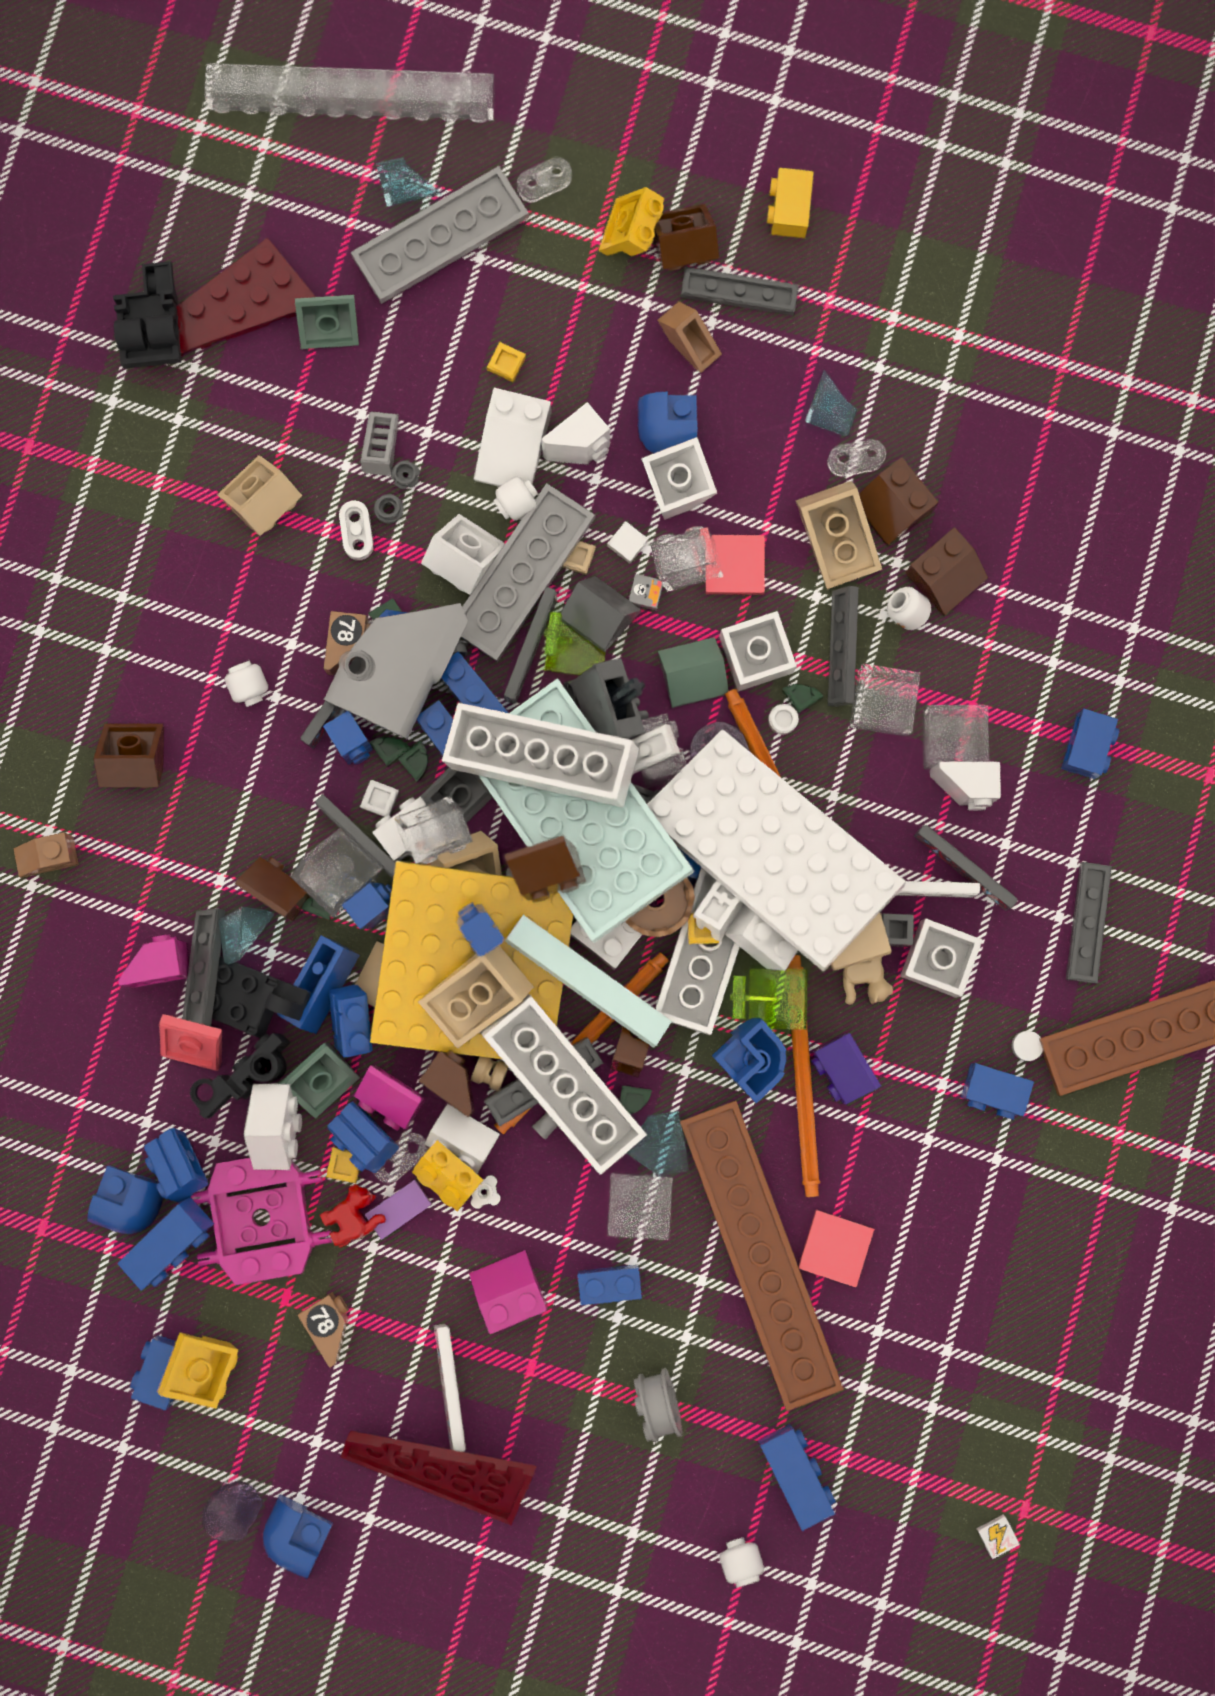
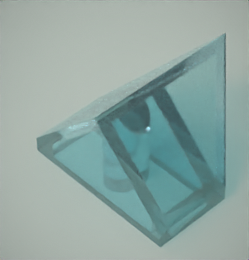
[376,157,442,206]
[805,370,857,436]
[219,906,274,965]
[627,1111,689,1176]

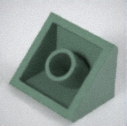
[295,295,359,349]
[658,637,729,708]
[279,1043,360,1119]

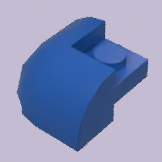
[638,391,697,453]
[712,1018,787,1103]
[87,1165,164,1234]
[262,1494,333,1579]

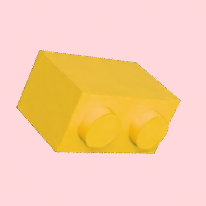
[767,168,814,238]

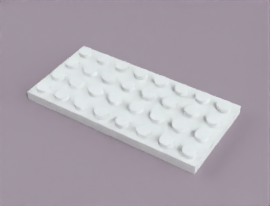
[647,729,906,972]

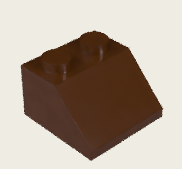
[654,204,720,270]
[859,457,939,546]
[905,527,988,616]
[93,724,164,788]
[504,835,586,902]
[235,857,313,922]
[419,1050,475,1117]

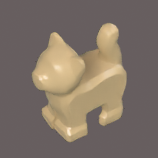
[843,956,893,1005]

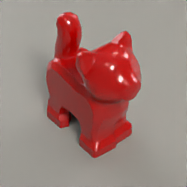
[320,1184,386,1248]

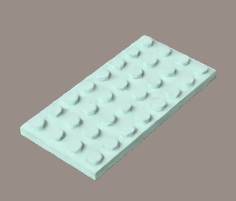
[478,678,695,943]

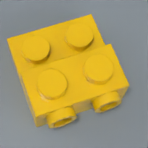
[598,187,664,256]
[412,1140,483,1211]
[157,1333,238,1409]

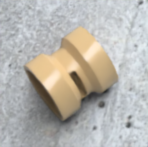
[471,1057,509,1091]

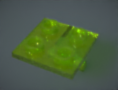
[544,612,606,676]
[730,969,808,1030]

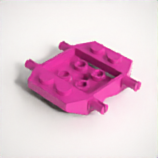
[191,1158,332,1285]

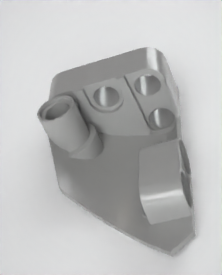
[324,603,468,739]

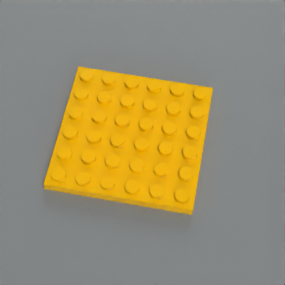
[370,861,573,1059]

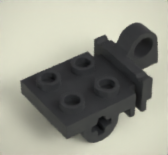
[113,261,182,369]
[212,956,311,1038]
[190,1033,291,1119]

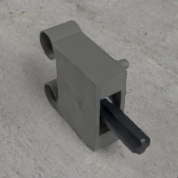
[563,658,649,740]

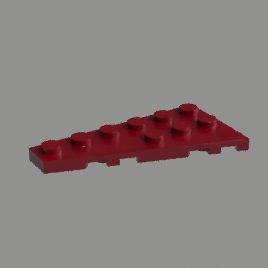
[149,238,316,367]
[341,1431,537,1525]

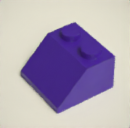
[811,1033,881,1104]

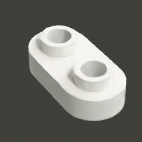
[339,501,374,560]

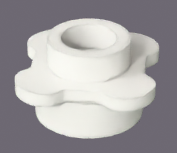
[471,1175,500,1209]

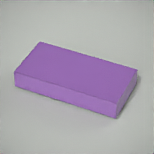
[365,1179,432,1240]

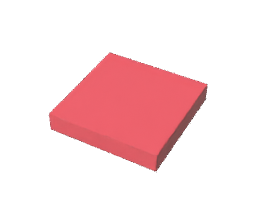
[705,535,765,595]
[159,1014,222,1071]
[798,1210,874,1287]

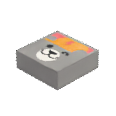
[629,574,664,611]

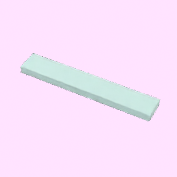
[505,915,672,1048]

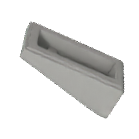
[360,412,399,476]

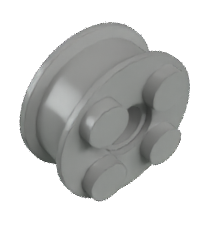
[634,1368,682,1443]

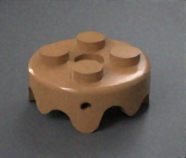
[625,877,695,937]

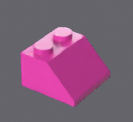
[118,935,189,988]
[354,1065,427,1131]
[469,1250,548,1334]

